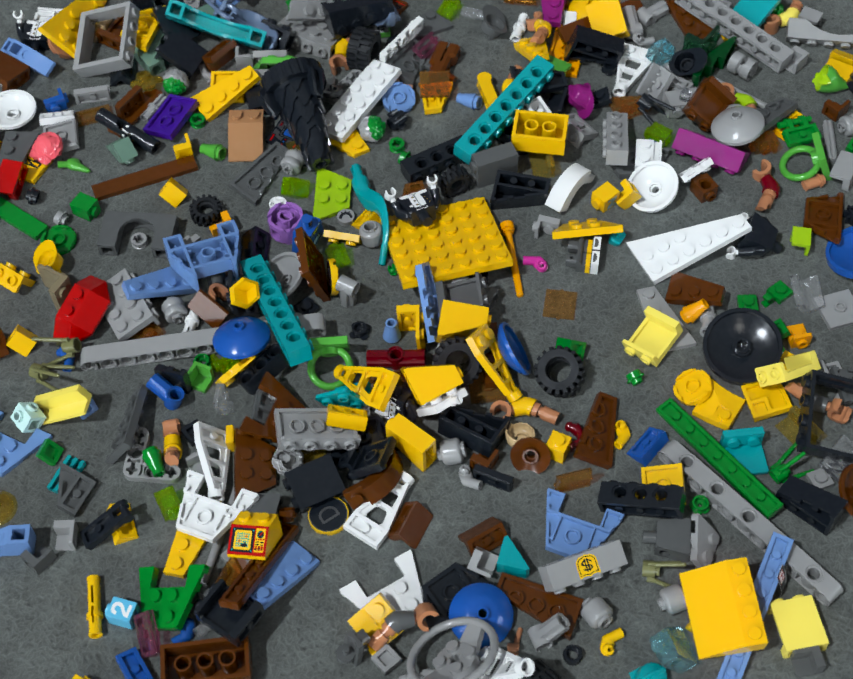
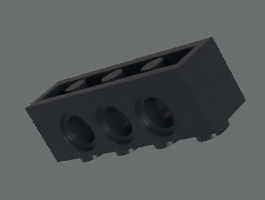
[400,135,466,185]
[597,480,686,519]

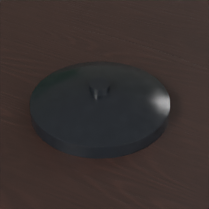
[702,308,783,385]

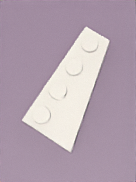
[379,16,424,63]

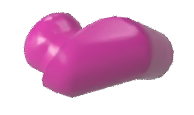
[523,256,548,272]

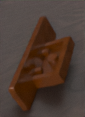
[107,85,163,137]

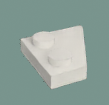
[678,157,714,183]

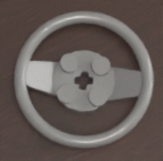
[406,617,499,679]

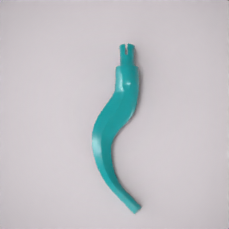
[350,164,389,265]

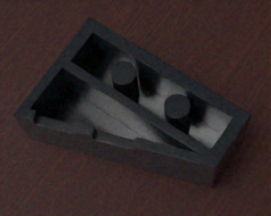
[564,24,624,64]
[490,170,551,210]
[438,406,511,458]
[775,475,848,536]

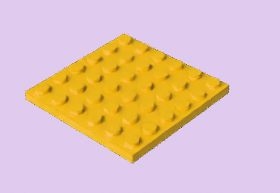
[379,197,513,290]

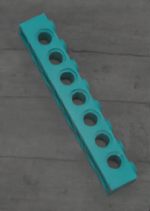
[453,54,554,165]
[240,254,314,367]

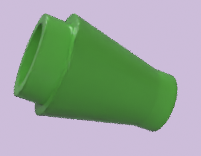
[200,143,227,161]

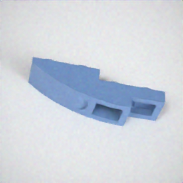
[0,37,56,77]

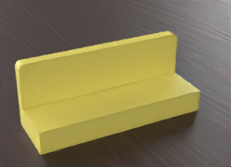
[34,384,92,425]

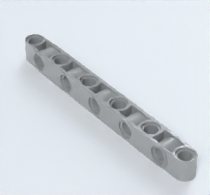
[657,440,843,606]

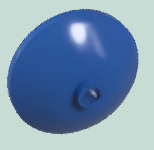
[212,316,271,359]
[497,322,531,376]
[449,583,513,648]

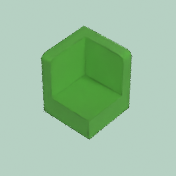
[188,361,215,394]

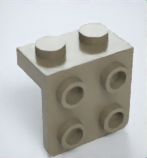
[37,264,72,311]

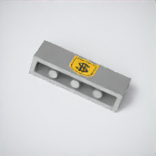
[537,539,628,594]

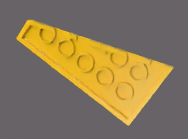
[37,0,107,59]

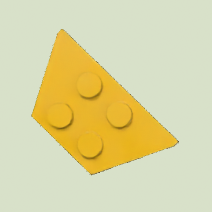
[120,5,166,52]
[552,218,623,239]

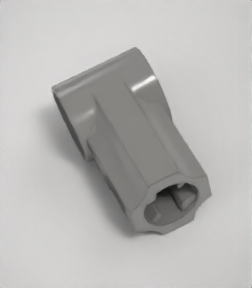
[636,0,669,28]
[622,5,643,40]
[335,274,360,308]
[527,613,570,652]

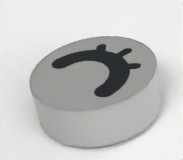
[337,209,355,226]

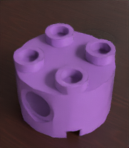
[267,202,303,245]

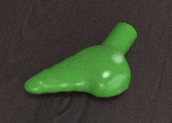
[57,158,90,173]

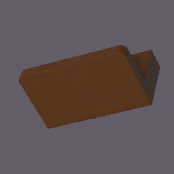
[202,39,237,73]
[387,501,433,549]
[458,517,507,557]

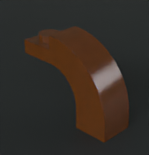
[343,449,403,510]

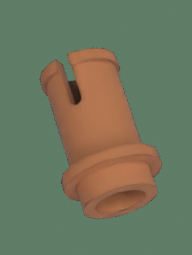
[801,174,826,192]

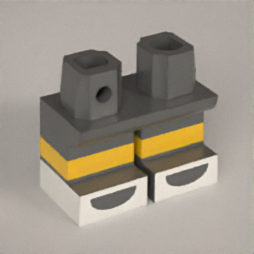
[566,236,602,275]

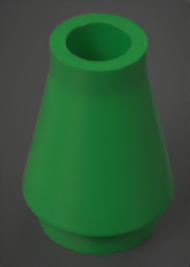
[142,446,166,478]

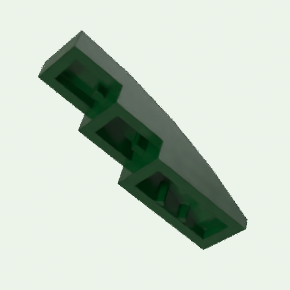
[692,36,737,87]

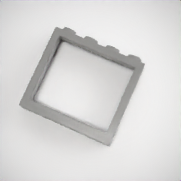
[73,1,140,77]

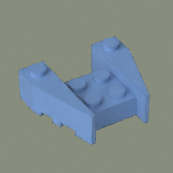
[162,219,242,292]

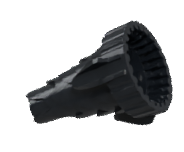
[258,57,335,172]

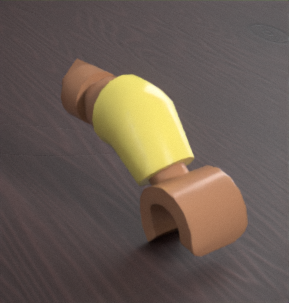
[764,0,803,35]

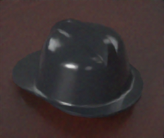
[669,47,708,77]

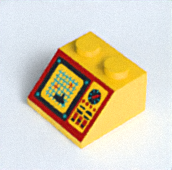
[227,511,283,560]

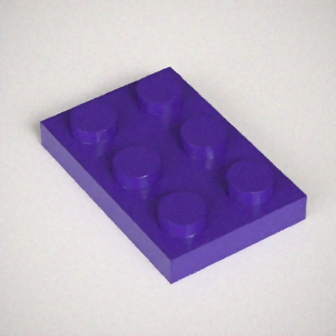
[143,94,199,140]

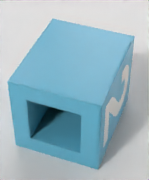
[105,596,141,630]

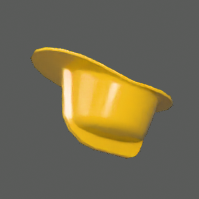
[33,240,64,274]

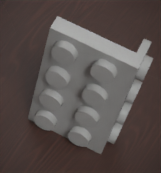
[277,16,347,60]
[104,268,161,342]
[274,408,361,451]

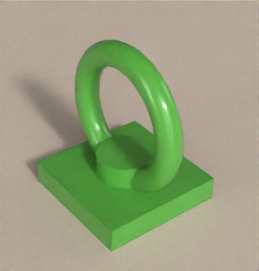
[779,132,832,181]
[307,336,354,390]

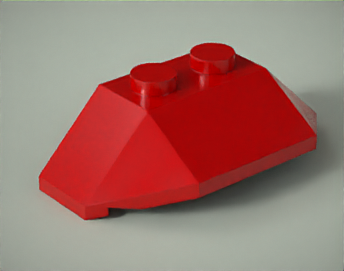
[53,275,111,341]

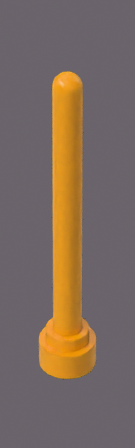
[499,220,524,298]

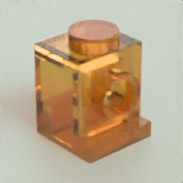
[749,130,779,155]

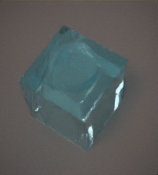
[646,38,676,65]

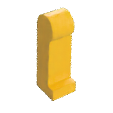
[477,72,498,109]

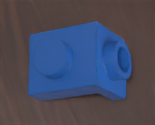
[43,88,69,113]

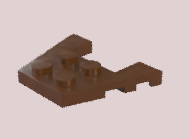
[237,371,306,443]

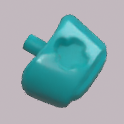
[608,230,626,246]

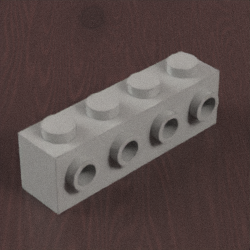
[602,111,629,166]

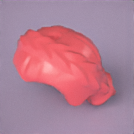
[29,132,63,165]

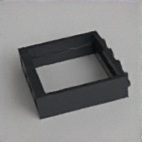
[796,370,853,464]

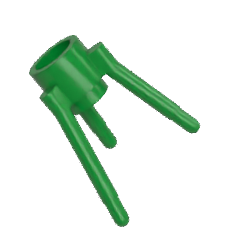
[768,442,814,484]

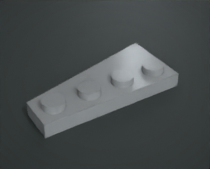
[636,286,697,352]

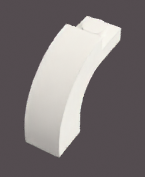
[545,163,595,213]

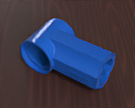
[146,373,185,410]

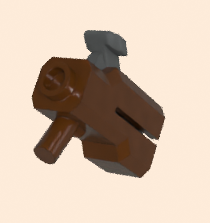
[419,41,460,84]

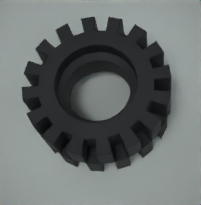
[437,165,472,198]
[189,194,223,227]

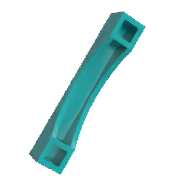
[165,0,267,51]

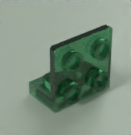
[682,25,721,56]

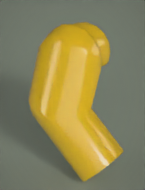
[614,420,631,449]
[600,628,625,656]

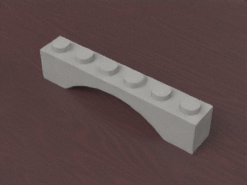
[785,18,853,49]

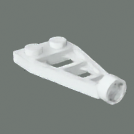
[612,43,656,98]
[193,421,231,502]
[343,471,415,550]
[478,646,535,679]

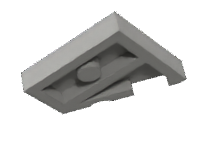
[690,513,720,568]

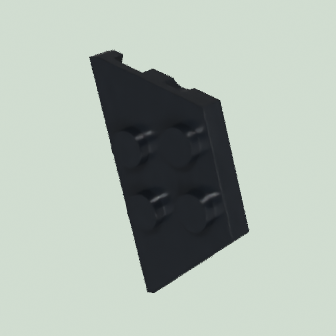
[330,415,399,463]
[420,562,496,629]

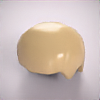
[505,422,536,447]

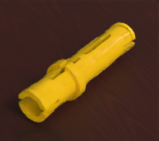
[86,575,104,639]

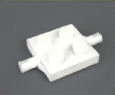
[417,387,468,417]

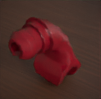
[565,421,583,452]

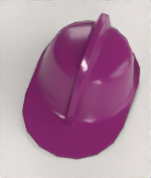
[567,83,594,119]

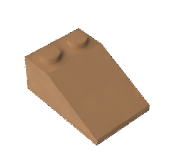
[228,109,266,162]

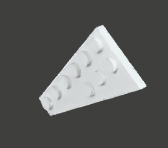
[626,214,752,285]

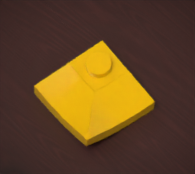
[692,379,746,430]
[741,382,793,422]
[348,592,404,656]

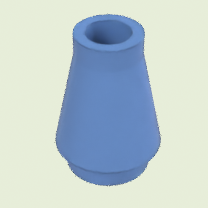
[456,93,483,110]
[383,318,402,343]

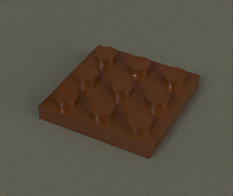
[294,227,331,302]

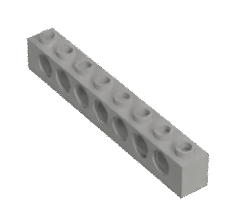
[674,0,795,74]

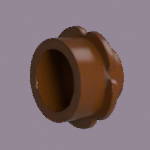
[278,507,297,523]

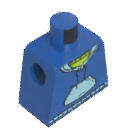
[292,214,324,253]

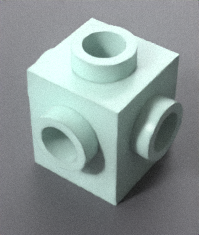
[10,402,46,433]

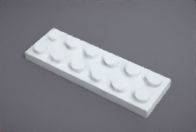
[325,59,402,143]

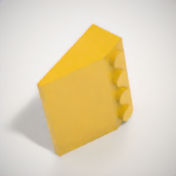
[679,557,768,660]

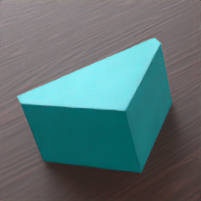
[497,535,530,578]

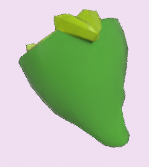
[812,64,849,93]

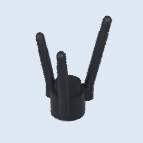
[636,93,676,135]

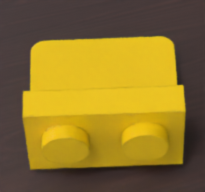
[396,304,426,350]

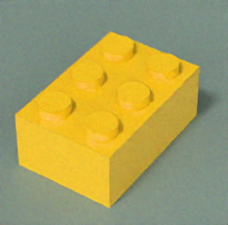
[511,109,569,156]

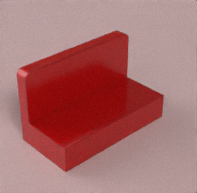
[0,159,29,200]

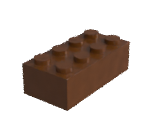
[160,636,253,679]

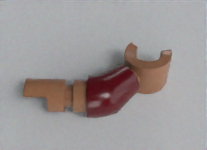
[752,159,780,211]

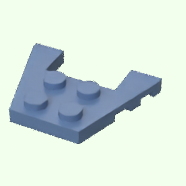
[0,411,53,477]
[545,488,625,557]

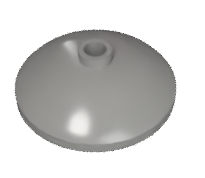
[711,106,765,146]
[269,252,303,297]

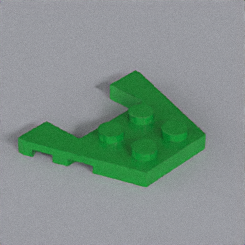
[139,564,210,631]

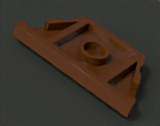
[803,192,844,244]
[234,428,276,501]

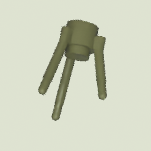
[31,337,82,364]
[29,363,75,391]
[642,560,687,587]

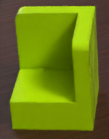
[790,226,812,256]

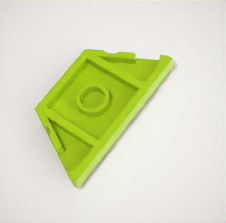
[313,168,352,220]

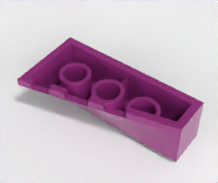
[671,128,751,175]

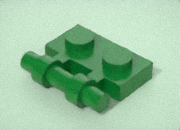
[777,115,822,148]

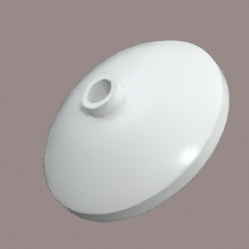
[0,89,37,130]
[629,161,679,213]

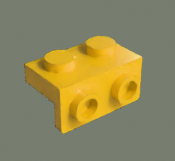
[0,262,36,293]

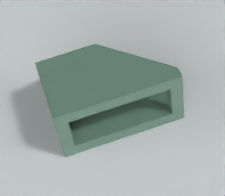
[106,136,138,165]

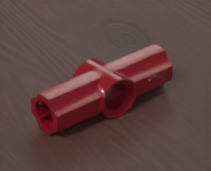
[366,346,426,370]

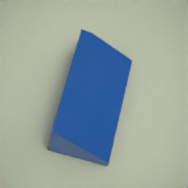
[626,427,669,467]

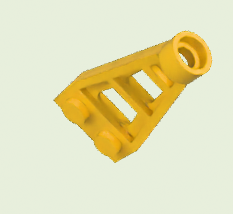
[465,323,523,403]
[334,364,400,412]

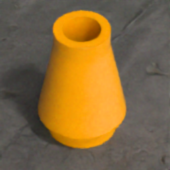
[680,298,709,324]

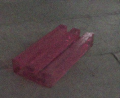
[412,31,438,59]
[133,610,161,659]

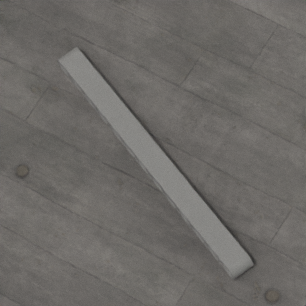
[80,313,326,371]

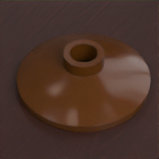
[510,437,551,474]

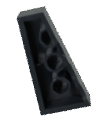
[321,0,395,39]

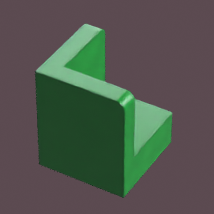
[555,337,586,361]

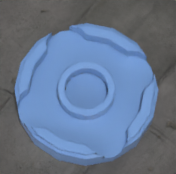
[382,82,416,113]

